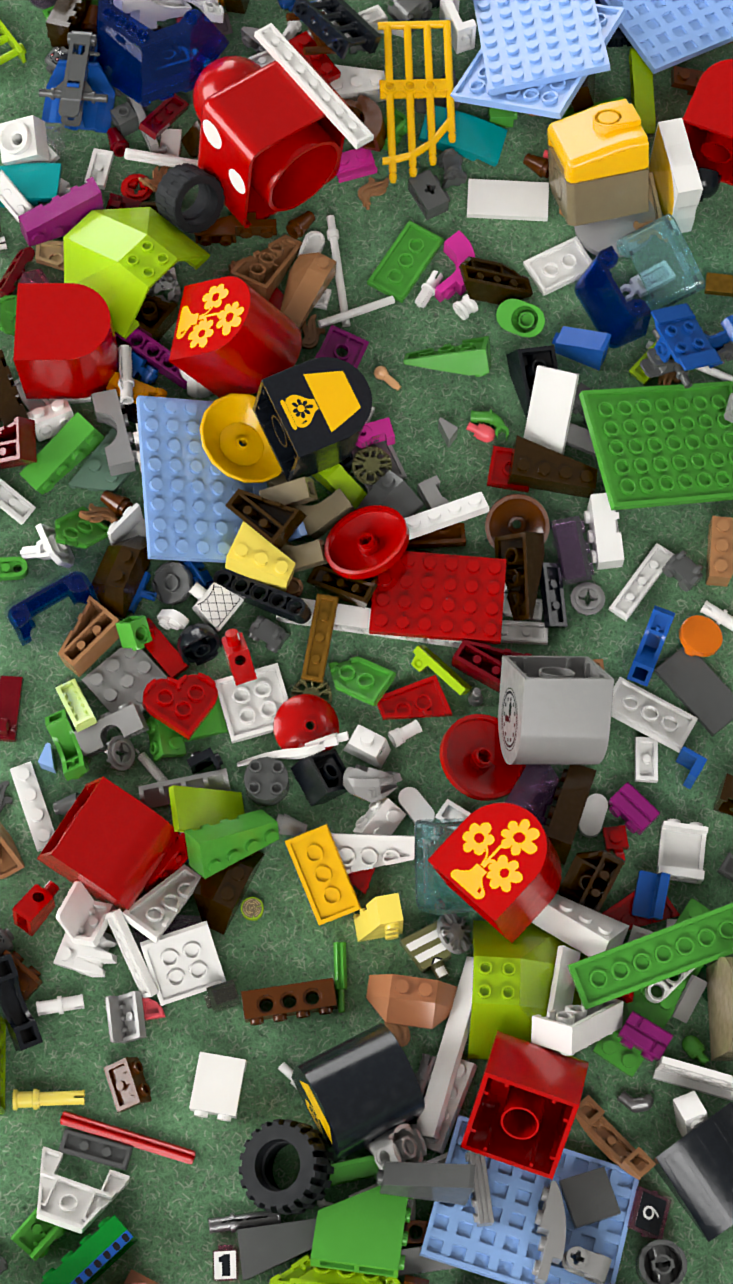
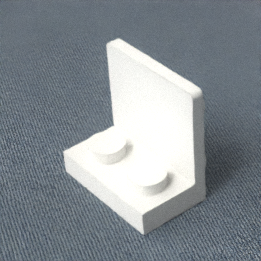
[107,503,146,545]

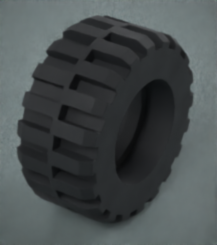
[238,1119,334,1215]

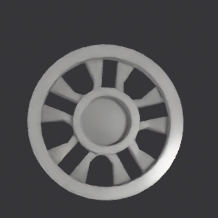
[437,912,473,955]

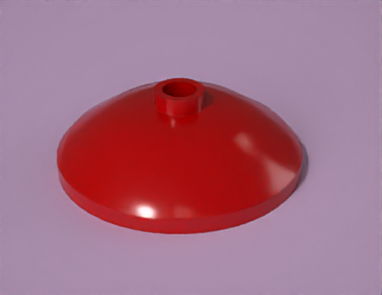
[273,694,339,760]

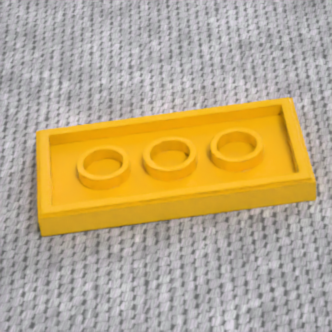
[285,824,361,926]

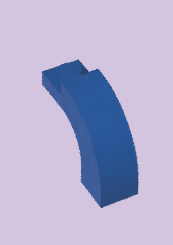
[627,605,675,687]

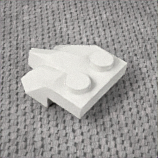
[53,932,117,977]

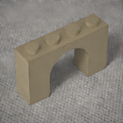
[266,472,356,540]
[259,477,328,573]

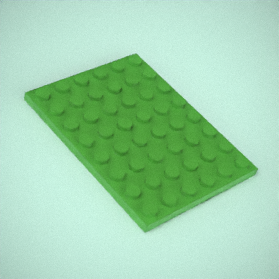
[579,381,733,511]

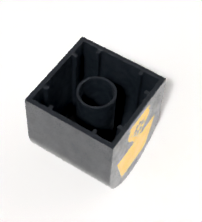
[252,357,372,482]
[291,1023,425,1163]

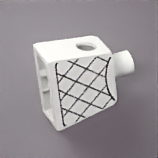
[189,582,244,633]

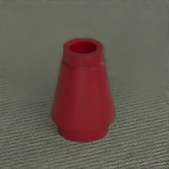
[107,127,129,157]

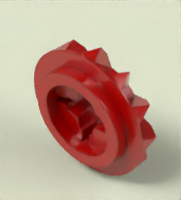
[121,174,153,202]

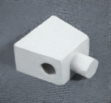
[344,725,391,769]

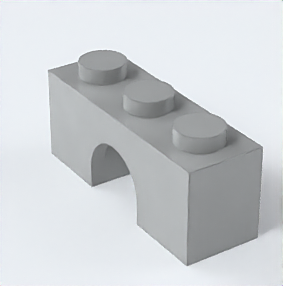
[74,702,149,758]

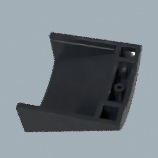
[653,1102,733,1242]

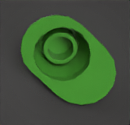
[496,298,545,338]

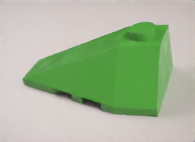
[403,336,491,377]

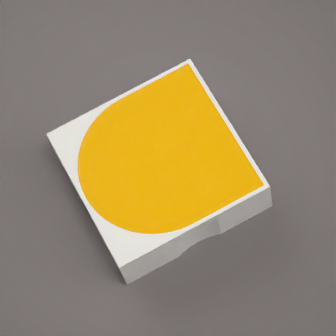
[648,118,703,235]

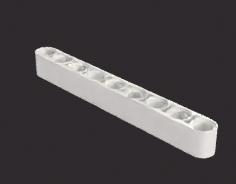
[276,598,462,648]

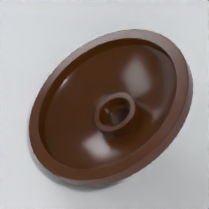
[485,494,550,549]

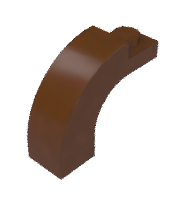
[343,95,387,152]

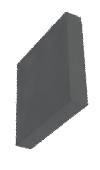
[558,1167,621,1229]

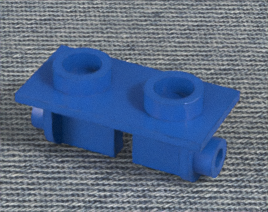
[178,561,213,589]

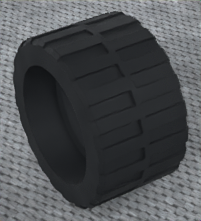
[155,163,225,234]

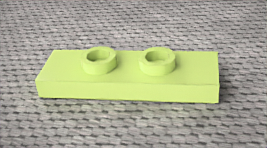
[55,678,98,733]

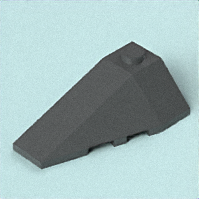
[356,470,424,518]

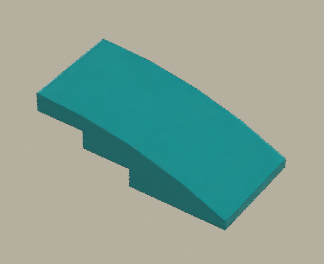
[418,105,508,167]
[0,163,62,208]

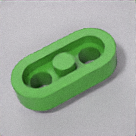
[0,557,29,581]

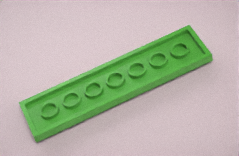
[592,898,711,1078]
[567,903,733,1010]

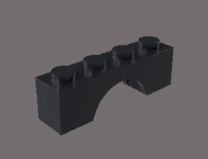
[0,954,43,1051]

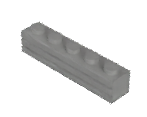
[465,1150,494,1227]

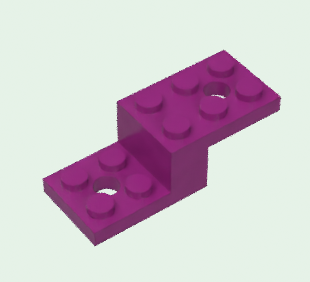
[315,325,369,368]

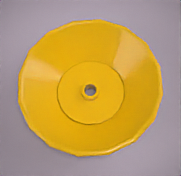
[200,393,282,483]

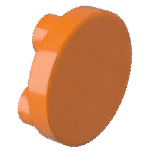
[679,615,723,657]

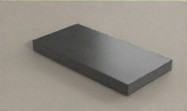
[654,647,733,737]

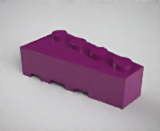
[18,177,104,247]

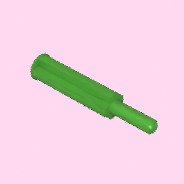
[333,942,347,1013]

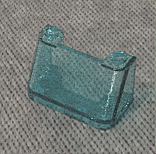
[616,214,705,312]
[414,818,475,915]

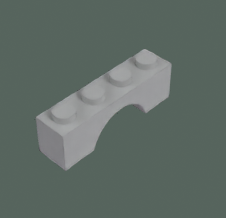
[91,389,138,476]

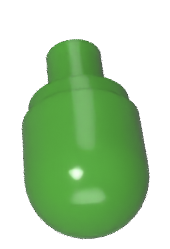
[682,1035,710,1066]

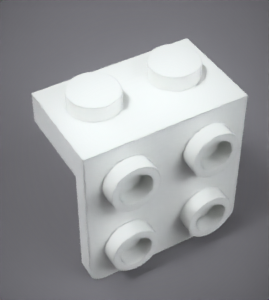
[56,881,116,947]

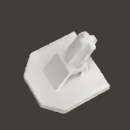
[20,523,75,568]

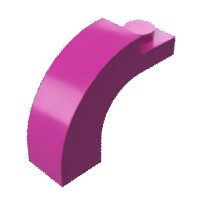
[435,230,475,302]

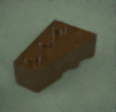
[225,489,307,549]

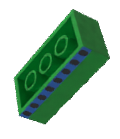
[41,1215,138,1284]

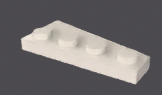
[331,833,415,874]
[122,864,201,943]

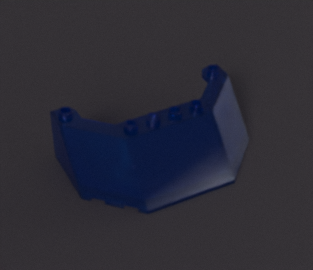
[97,0,230,107]

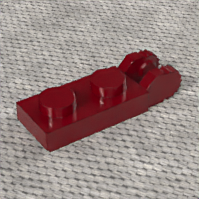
[0,247,35,298]

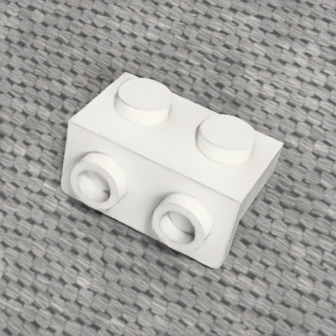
[27,398,74,442]
[353,797,406,835]

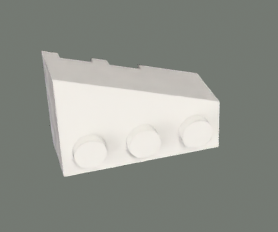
[329,64,386,102]
[584,493,624,570]

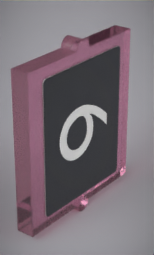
[627,1186,671,1240]

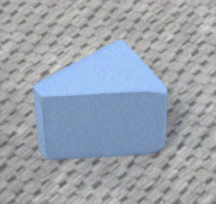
[38,742,56,774]

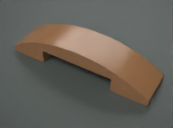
[575,1095,656,1180]

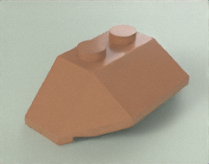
[366,974,458,1029]

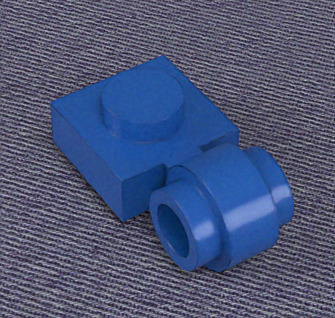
[131,350,159,385]

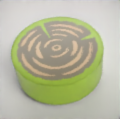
[241,897,264,921]

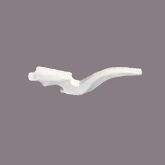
[237,731,350,767]

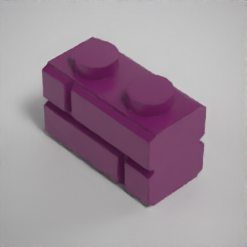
[608,782,660,835]
[617,1011,674,1062]

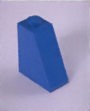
[552,326,612,370]

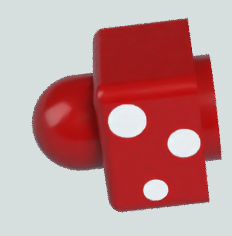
[193,52,350,228]

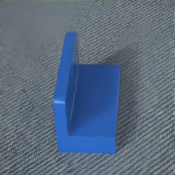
[676,746,708,789]
[631,870,671,921]

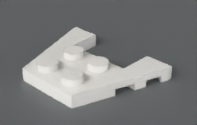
[37,1146,130,1234]

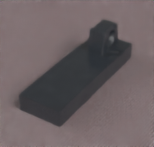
[539,562,568,628]

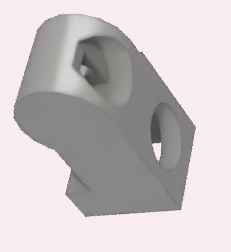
[417,475,449,510]

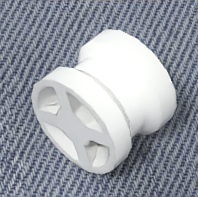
[453,294,478,320]

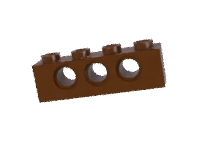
[241,978,337,1026]

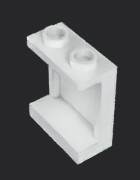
[439,0,477,54]
[656,819,709,884]
[189,1052,247,1122]

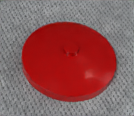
[324,505,410,580]
[440,714,526,801]

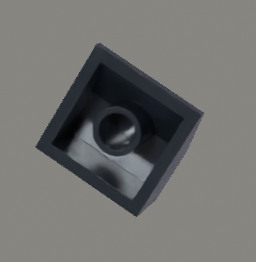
[291,749,348,806]

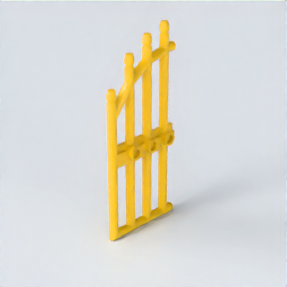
[377,20,456,183]

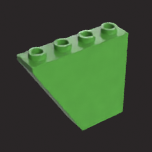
[311,1186,413,1278]

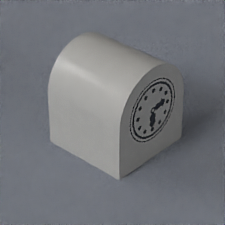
[498,655,614,765]

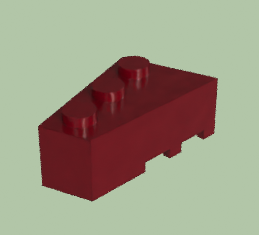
[0,416,37,470]
[451,640,532,693]

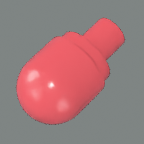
[466,422,495,443]

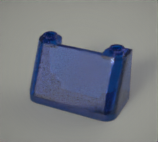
[574,246,651,349]
[4,570,98,646]

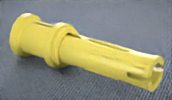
[12,1088,85,1111]

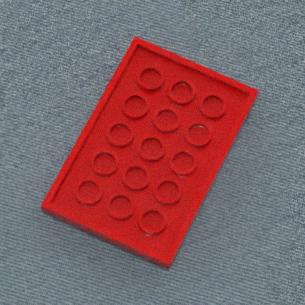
[369,551,507,644]

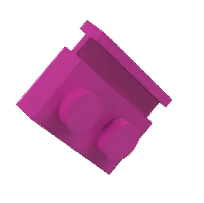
[336,147,377,183]

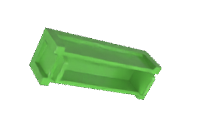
[329,1155,379,1186]

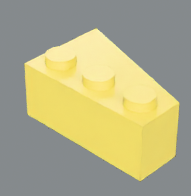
[225,521,296,592]
[353,893,404,942]

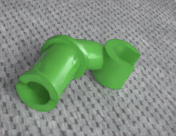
[471,409,509,441]

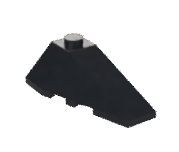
[506,345,558,420]

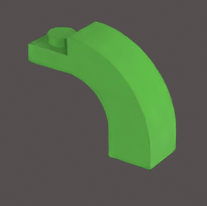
[45,709,90,781]

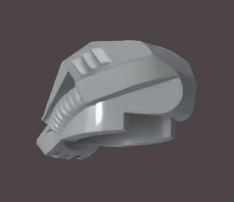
[343,764,402,803]

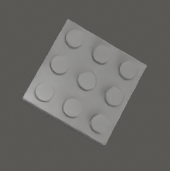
[81,647,167,714]

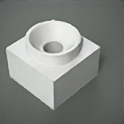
[0,115,49,165]

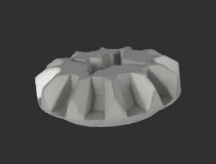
[148,275,181,304]
[570,582,605,616]
[105,735,135,771]

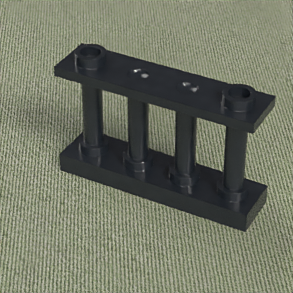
[292,0,382,59]

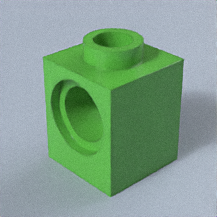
[115,616,152,651]

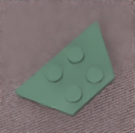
[68,428,139,493]

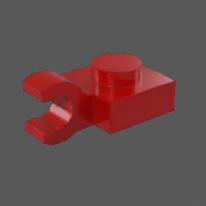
[602,825,629,860]

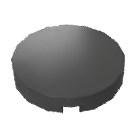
[152,562,194,605]

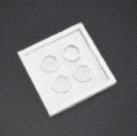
[214,663,288,744]
[140,921,227,1006]

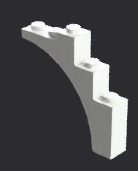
[113,0,192,32]

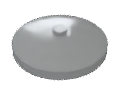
[574,200,656,258]

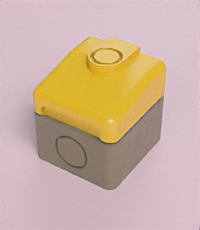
[547,99,649,226]

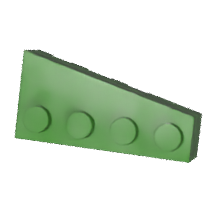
[19,412,105,495]
[184,809,279,879]

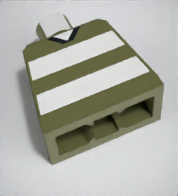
[400,921,452,980]

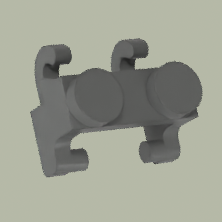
[436,148,467,189]
[662,550,703,592]
[247,615,291,653]

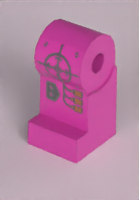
[356,417,395,449]

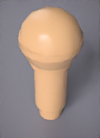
[374,366,402,391]

